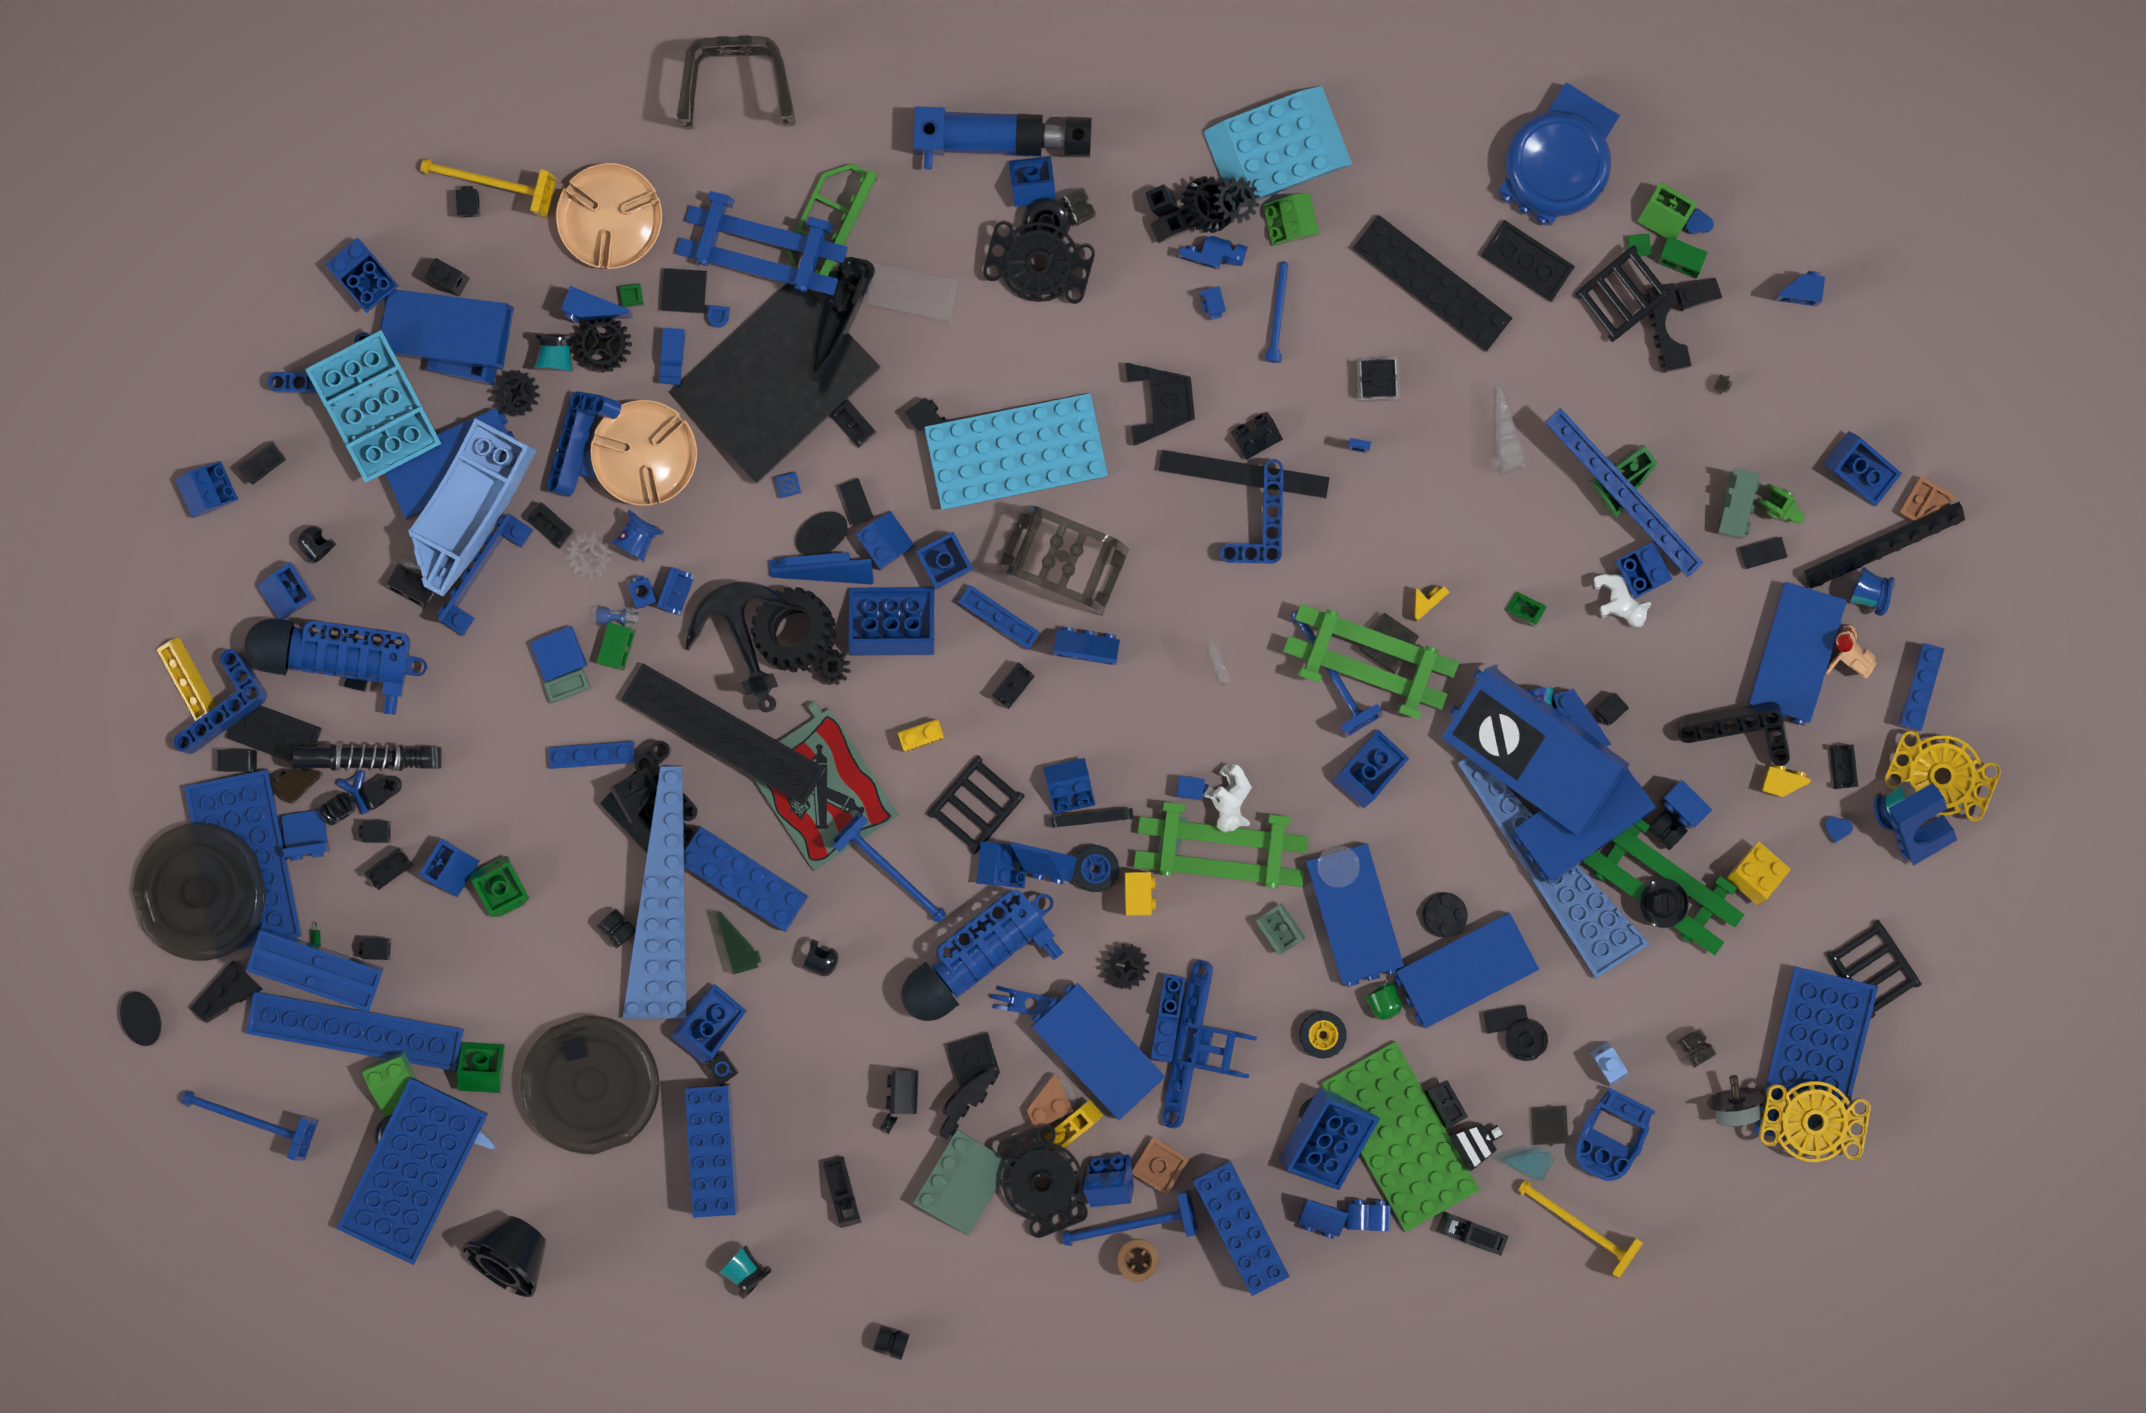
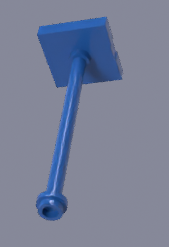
[1291,610,1382,738]
[831,811,947,923]
[182,1091,319,1161]
[1062,1190,1199,1246]

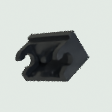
[831,399,876,448]
[239,441,286,485]
[527,502,575,549]
[387,564,433,608]
[992,662,1035,709]
[1830,744,1858,789]
[364,848,413,890]
[1424,1080,1468,1129]

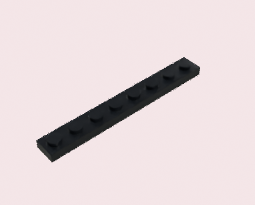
[1804,502,1965,589]

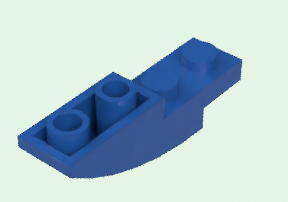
[1150,974,1186,1063]

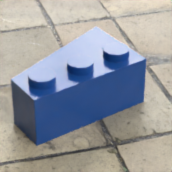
[1552,689,1612,746]

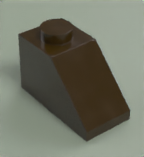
[273,770,324,804]

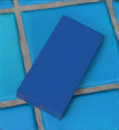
[1347,438,1371,453]

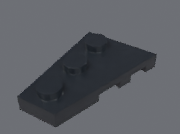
[190,960,263,1023]

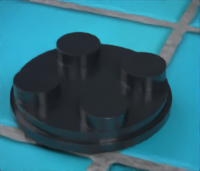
[1423,892,1468,938]

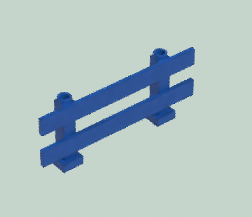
[675,191,848,296]

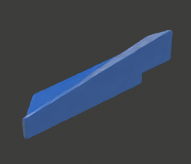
[769,552,874,585]

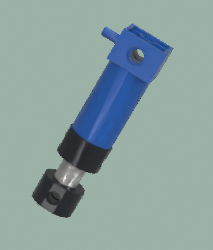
[913,106,1092,170]

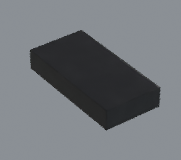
[839,478,874,526]
[1740,537,1788,569]
[1483,1006,1528,1034]

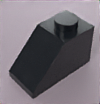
[1675,278,1722,311]

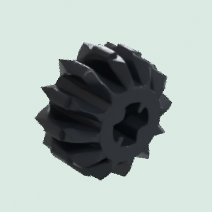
[815,650,851,685]
[319,792,357,825]

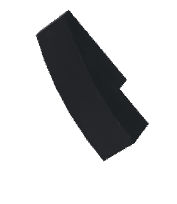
[823,1156,861,1228]
[1437,1211,1509,1256]

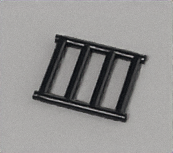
[1574,245,1672,342]
[927,755,1025,855]
[1827,920,1922,1019]

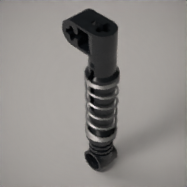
[290,744,442,772]

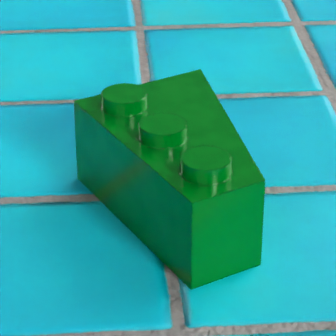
[1589,445,1657,517]

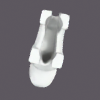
[1593,574,1652,628]
[1203,764,1252,832]

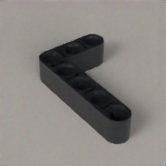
[1678,702,1790,766]

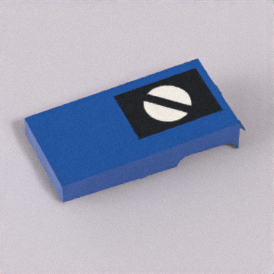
[1442,664,1629,836]

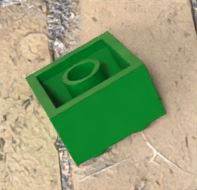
[457,1042,505,1093]

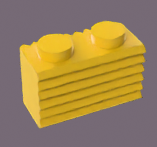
[897,719,945,752]

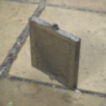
[1531,1105,1568,1146]

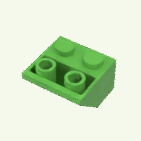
[1637,182,1697,239]
[1263,193,1319,246]

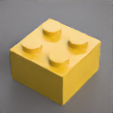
[1726,842,1791,906]
[1125,872,1156,916]

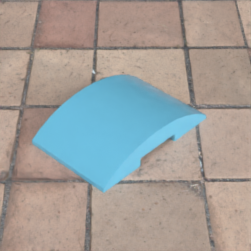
[305,330,441,483]

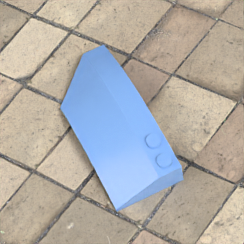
[408,418,537,596]

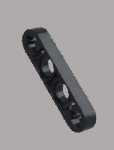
[1050,808,1134,828]

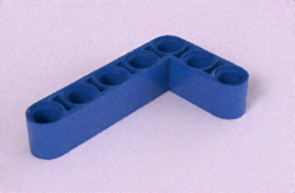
[268,332,370,394]
[547,391,621,497]
[1220,458,1284,564]
[173,649,267,754]

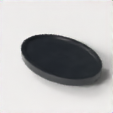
[796,512,848,556]
[120,992,162,1046]

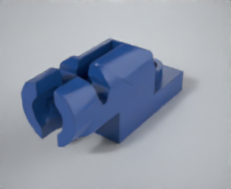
[1178,236,1248,270]

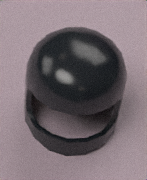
[297,525,337,564]
[802,939,839,977]

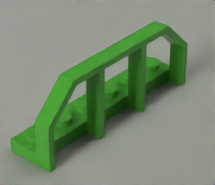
[786,164,878,276]

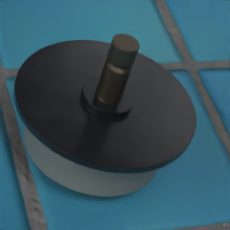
[1707,1075,1766,1127]

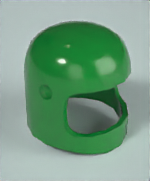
[1365,982,1402,1020]

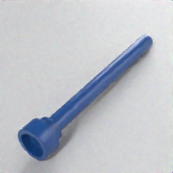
[1264,261,1288,363]

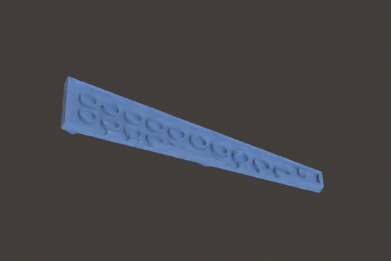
[1457,757,1650,979]
[622,765,687,1019]

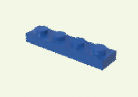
[958,585,1040,650]
[549,741,636,769]

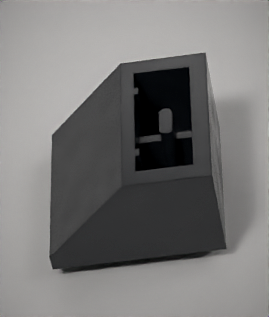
[886,1070,919,1114]

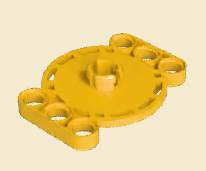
[1885,730,2001,821]
[1759,1081,1871,1162]

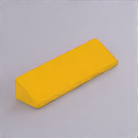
[156,637,217,721]

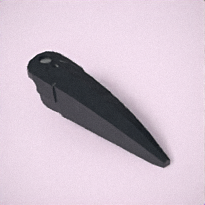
[809,257,875,381]

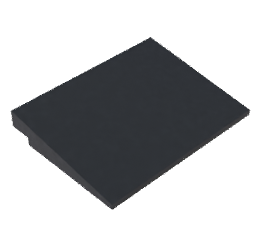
[671,284,881,484]

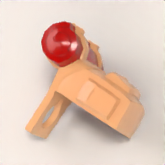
[1826,624,1877,679]

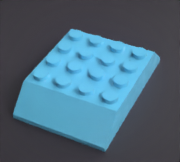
[1203,86,1352,205]

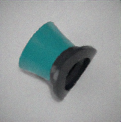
[534,332,577,372]
[719,1245,772,1299]

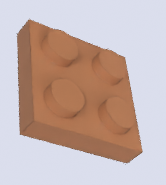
[1132,1137,1189,1195]

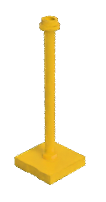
[421,158,557,218]
[1518,1180,1643,1278]

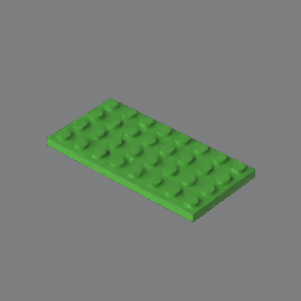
[1321,1041,1480,1232]

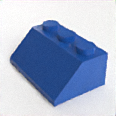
[1053,626,1120,666]

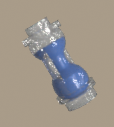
[591,605,639,629]

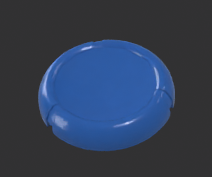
[1505,111,1611,217]

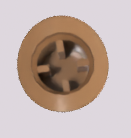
[1117,1239,1159,1282]

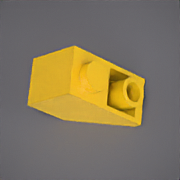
[1760,764,1811,798]

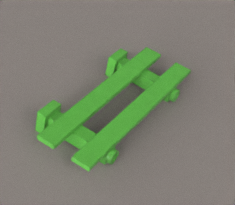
[1283,603,1460,720]
[1134,802,1308,888]

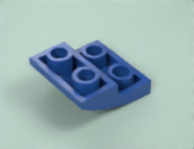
[530,626,588,682]

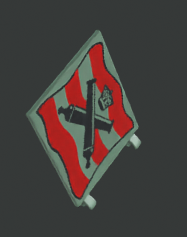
[751,701,899,871]

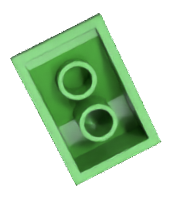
[362,1051,417,1117]

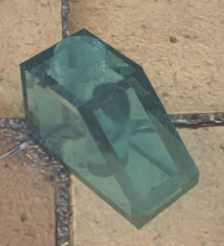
[1503,1147,1554,1182]

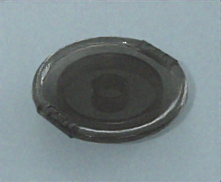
[132,823,267,961]
[521,1015,659,1155]

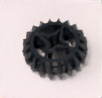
[1180,176,1236,233]
[575,318,632,373]

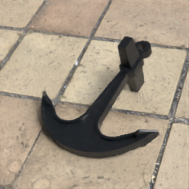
[686,581,792,713]

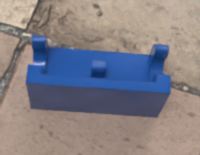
[657,567,695,616]

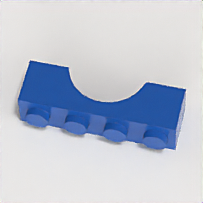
[1898,643,1945,731]

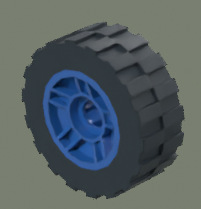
[1073,845,1119,892]

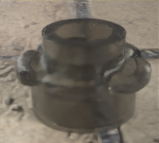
[1714,374,1732,395]

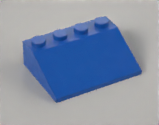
[848,587,935,656]
[1279,1087,1380,1190]

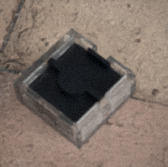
[1356,356,1401,402]

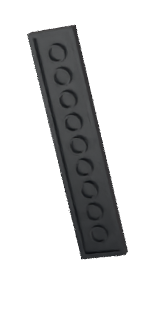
[621,663,826,805]

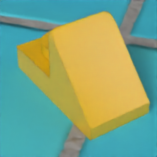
[1414,586,1450,621]

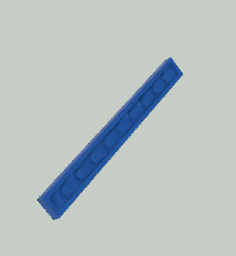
[1544,408,1704,577]

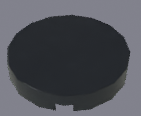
[1505,1018,1548,1061]

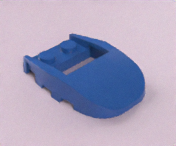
[1576,1088,1655,1181]

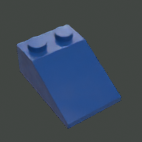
[561,286,633,323]
[426,360,497,386]
[1823,431,1902,507]
[1333,729,1409,808]
[1011,842,1077,885]
[671,984,747,1064]

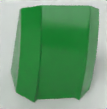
[470,856,529,917]

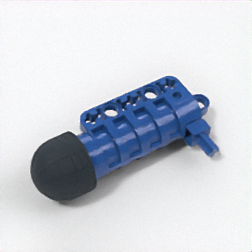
[244,619,428,715]
[901,890,1063,1021]

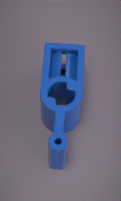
[659,328,686,385]

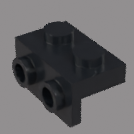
[1231,412,1283,460]

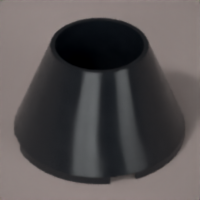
[462,1216,546,1297]

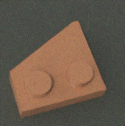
[1899,476,1957,522]
[1026,1074,1074,1127]

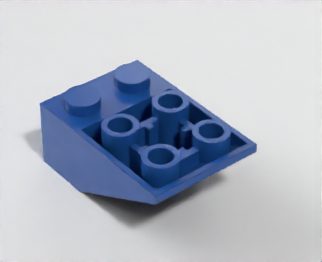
[325,237,399,313]

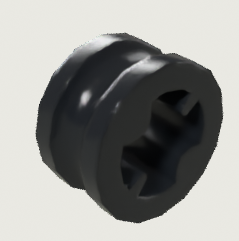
[880,1113,898,1134]

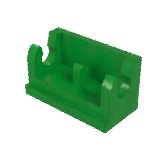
[1657,236,1708,279]
[597,622,636,671]

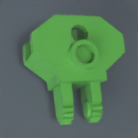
[1756,484,1805,524]

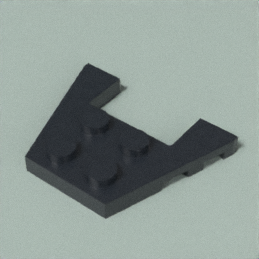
[1125,363,1195,446]

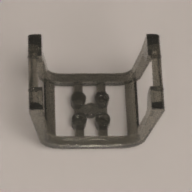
[677,35,796,130]
[996,505,1129,616]

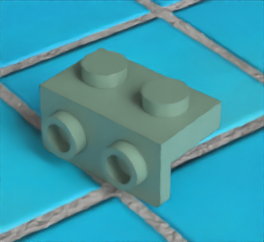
[1256,903,1306,955]

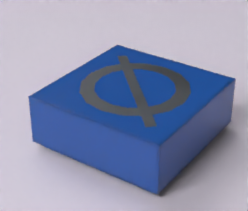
[775,472,801,498]

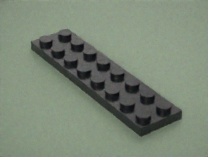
[1352,214,1512,352]

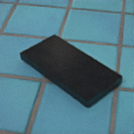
[1481,220,1575,302]
[227,705,322,761]

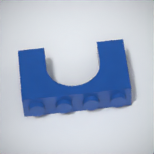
[1889,783,1957,866]

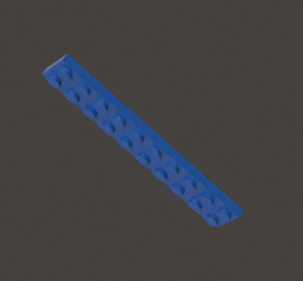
[246,992,464,1071]

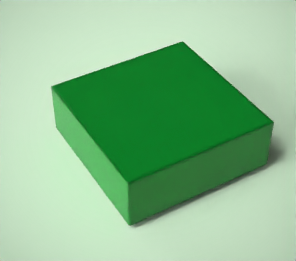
[1628,234,1651,257]
[619,283,644,308]

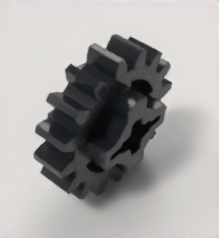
[1213,177,1260,224]
[494,370,541,417]
[1104,944,1150,990]

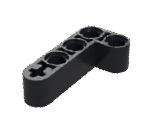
[635,741,699,822]

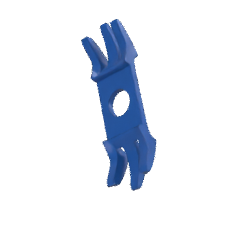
[990,986,1060,1016]

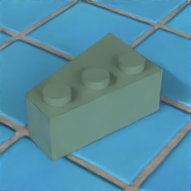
[1716,468,1760,539]

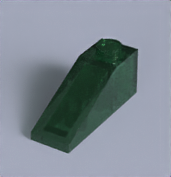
[716,912,762,975]

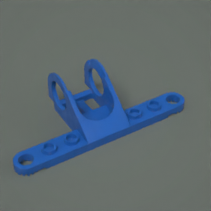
[1162,960,1257,1129]

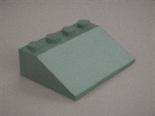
[913,1129,1012,1235]

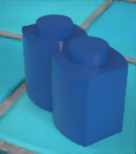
[1346,1199,1391,1231]

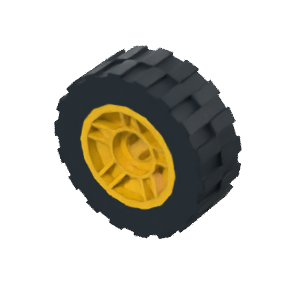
[1299,1011,1347,1059]

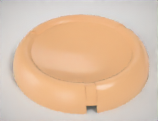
[556,163,662,269]
[591,400,697,506]

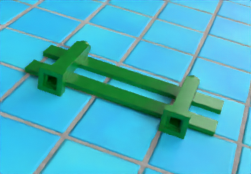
[1583,820,1745,956]

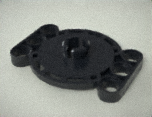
[983,220,1095,304]
[997,1123,1088,1238]

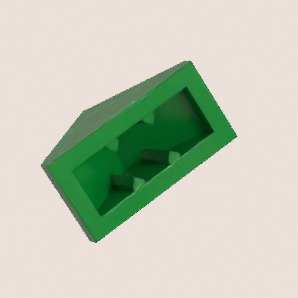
[1506,591,1547,627]

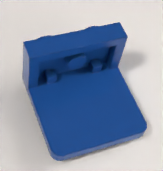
[282,810,330,861]

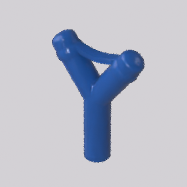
[337,770,370,815]

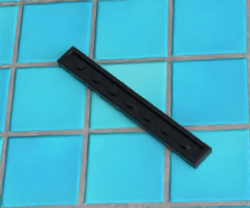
[1159,450,1330,499]

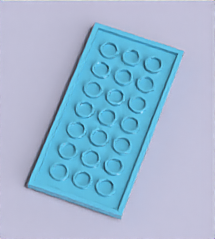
[925,393,1108,511]

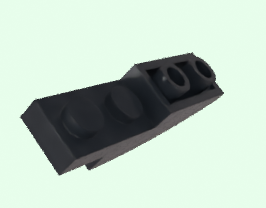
[939,1065,999,1139]

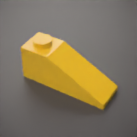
[1043,1099,1104,1152]

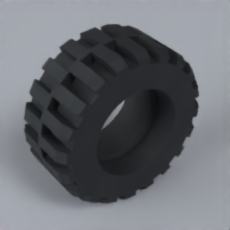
[751,587,836,672]

